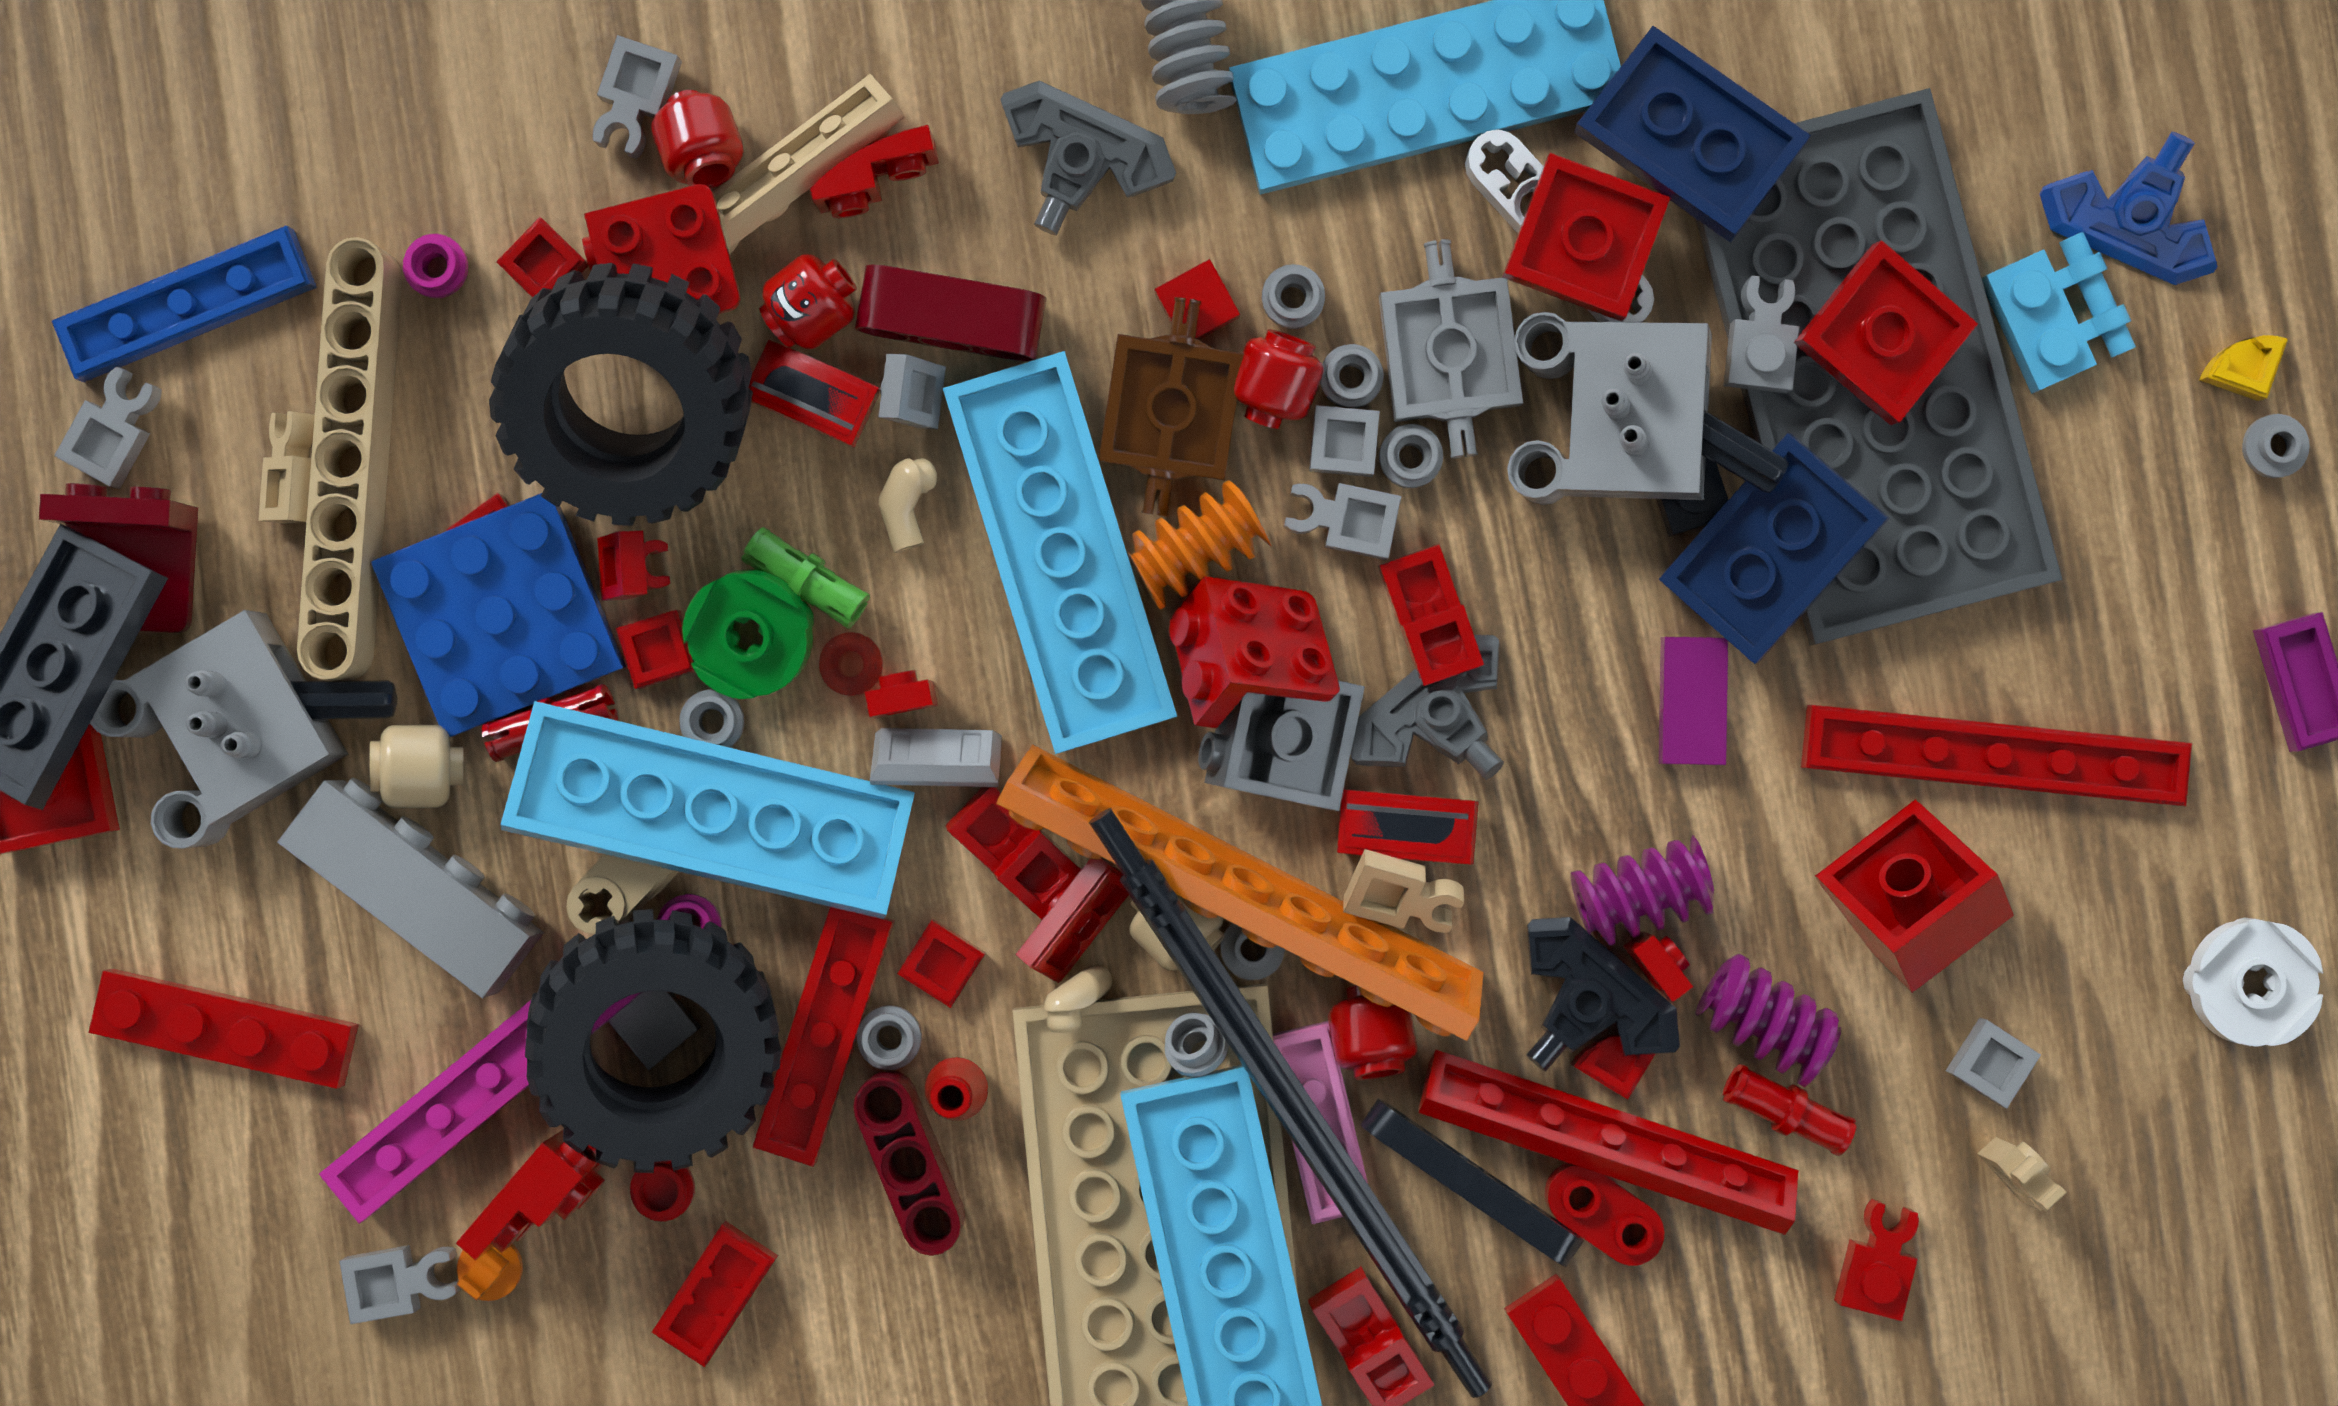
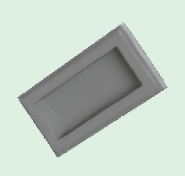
[870,728,1002,787]

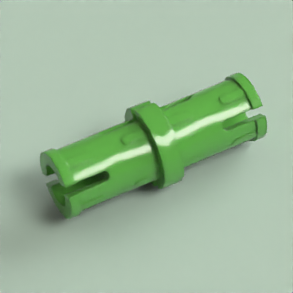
[741,527,870,629]

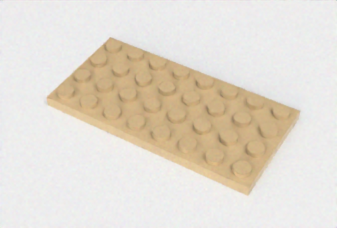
[1012,983,1298,1406]

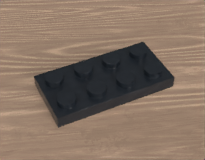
[0,523,168,810]

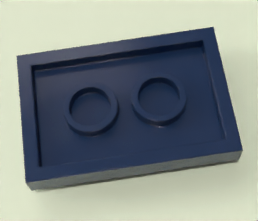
[1574,26,1811,243]
[1659,433,1890,664]

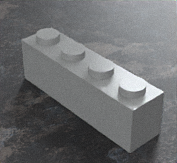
[277,778,544,998]

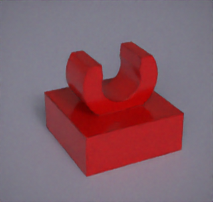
[597,530,671,601]

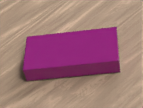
[2253,612,2338,752]
[1658,637,1728,765]

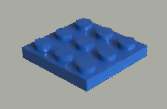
[371,493,626,738]

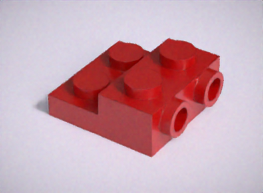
[455,1129,605,1261]

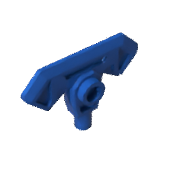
[2039,132,2218,285]

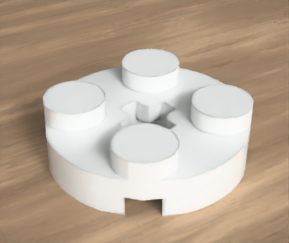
[2183,918,2323,1047]

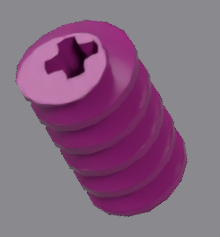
[1570,835,1714,946]
[1695,954,1841,1088]

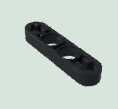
[1360,1098,1584,1267]

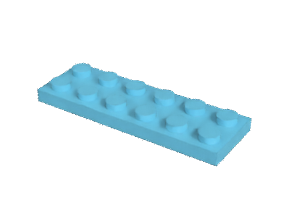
[1229,0,1621,195]
[943,351,1177,754]
[500,701,915,919]
[1120,1065,1322,1406]

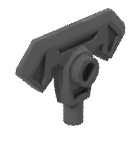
[1000,81,1176,236]
[1351,635,1504,780]

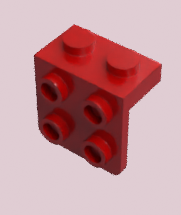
[582,184,741,314]
[1169,576,1340,728]

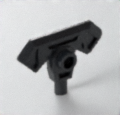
[1526,917,1680,1072]

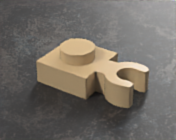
[258,411,315,524]
[1343,849,1464,933]
[1977,1137,2067,1211]

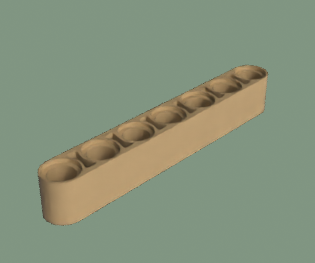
[297,237,402,681]

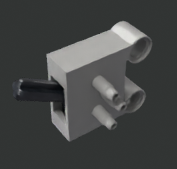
[1507,312,1789,505]
[90,610,398,849]

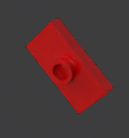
[1015,858,1129,983]
[651,1221,779,1367]

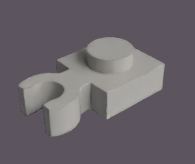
[593,35,682,159]
[1723,276,1800,394]
[54,367,162,489]
[1283,483,1401,560]
[339,1245,461,1325]

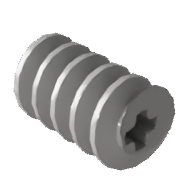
[1141,0,1237,114]

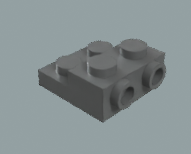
[1198,680,1365,811]

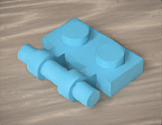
[1982,232,2136,394]

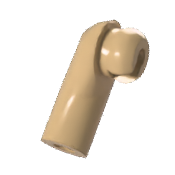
[879,458,937,553]
[1043,965,1113,1033]

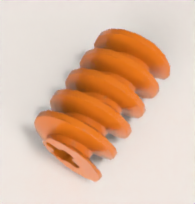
[1127,480,1271,610]

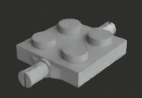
[1379,239,1523,459]

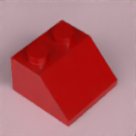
[1815,799,2014,993]

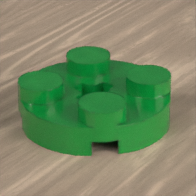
[682,570,814,699]

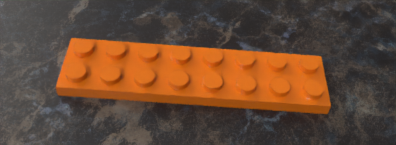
[996,744,1484,1041]

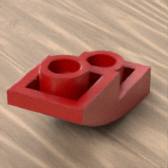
[810,125,939,219]

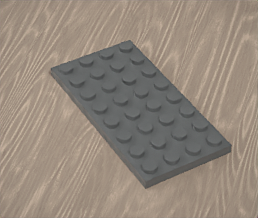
[1696,88,2063,646]

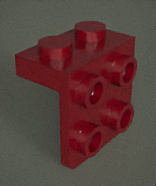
[39,483,198,633]

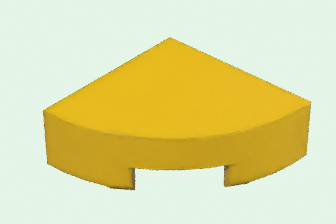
[2199,335,2288,401]

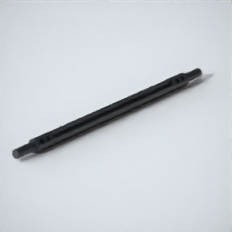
[1089,808,1492,1398]

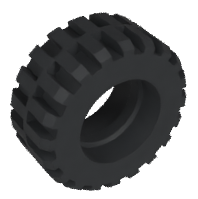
[489,263,753,526]
[525,909,781,1173]

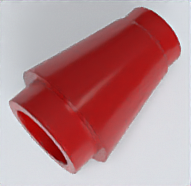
[925,1057,988,1121]

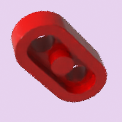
[1545,1163,1665,1266]

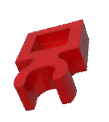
[1834,1199,1919,1321]

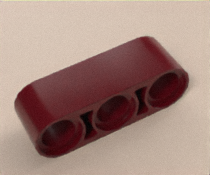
[855,264,1047,362]
[853,1070,966,1256]

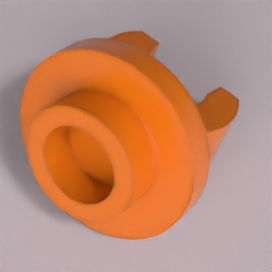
[456,1243,523,1301]

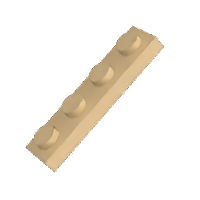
[713,74,905,254]

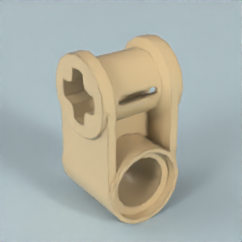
[566,854,679,934]

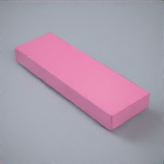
[1272,1021,1368,1224]

